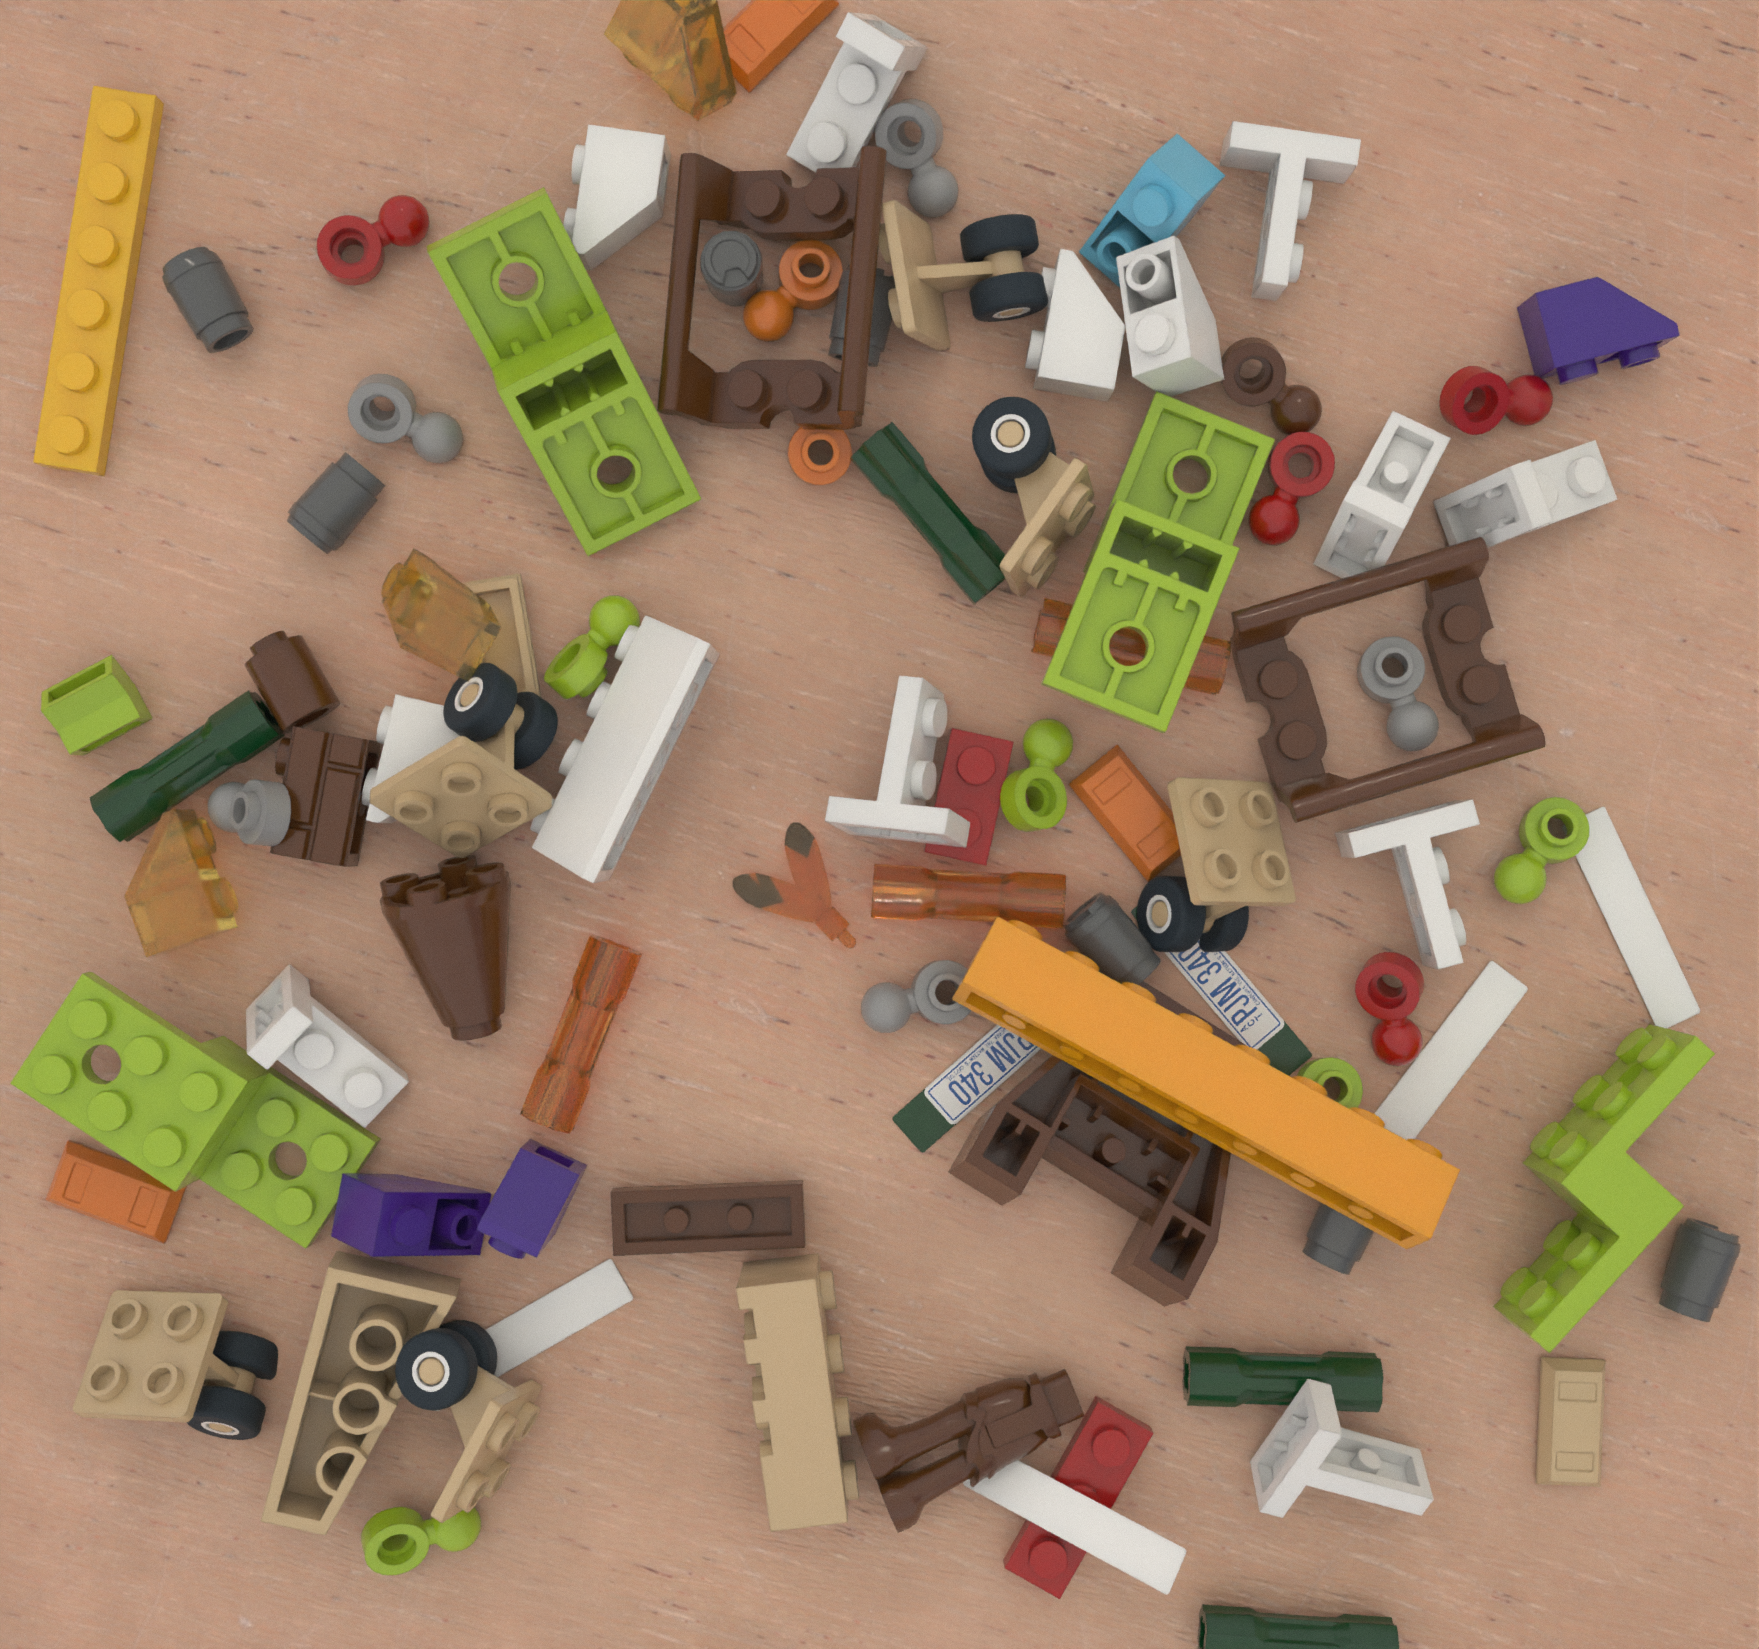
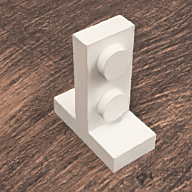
[786,12,928,173]
[1220,121,1361,301]
[1313,411,1451,578]
[1433,440,1617,548]
[825,676,970,848]
[1335,799,1480,969]
[246,964,409,1128]
[1250,1379,1434,1518]

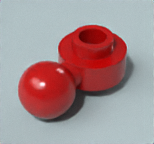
[316,195,430,285]
[1439,366,1553,435]
[1248,432,1335,546]
[1355,952,1424,1067]

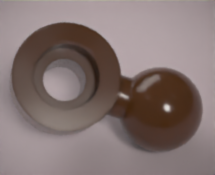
[1221,337,1322,435]

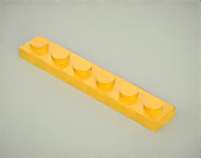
[33,85,164,476]

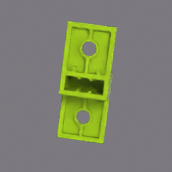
[426,187,701,556]
[1041,391,1275,733]
[10,972,381,1249]
[1493,1024,1715,1353]

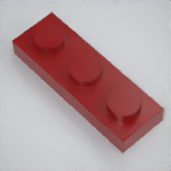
[1003,1396,1154,1599]

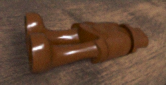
[852,1369,1084,1533]

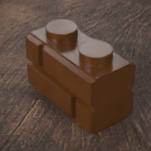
[270,726,380,867]

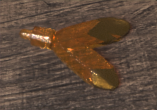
[733,822,856,948]

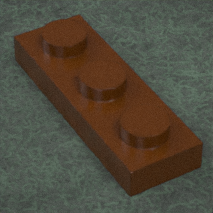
[611,1180,806,1256]

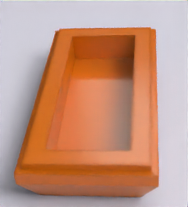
[705,0,839,93]
[1068,744,1181,882]
[46,1140,187,1244]

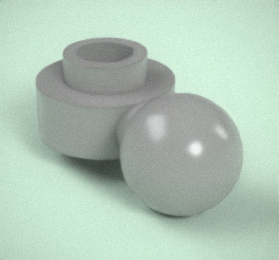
[875,99,958,218]
[348,374,463,463]
[1357,636,1439,751]
[207,779,291,846]
[861,960,972,1033]

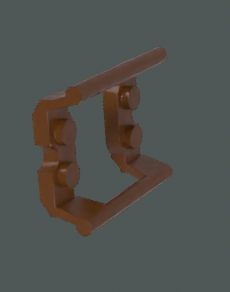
[657,146,887,430]
[1230,537,1546,823]

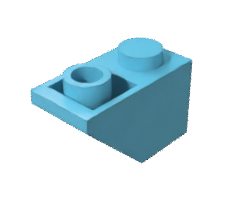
[1079,134,1226,288]

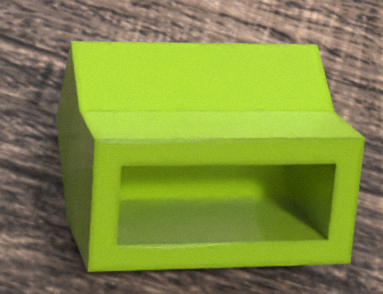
[41,655,153,756]

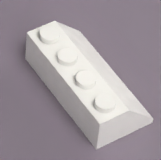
[530,615,719,883]

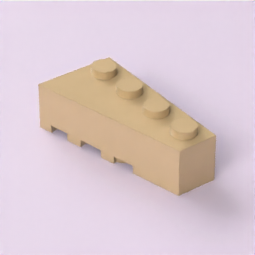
[260,1251,461,1536]
[736,1253,859,1532]

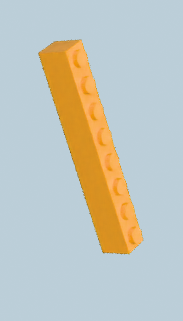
[952,916,1460,1250]

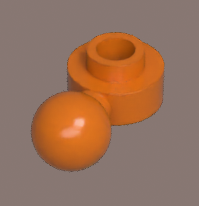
[743,240,843,342]
[787,427,852,486]

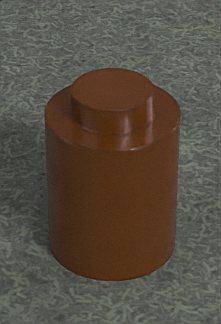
[245,631,340,734]

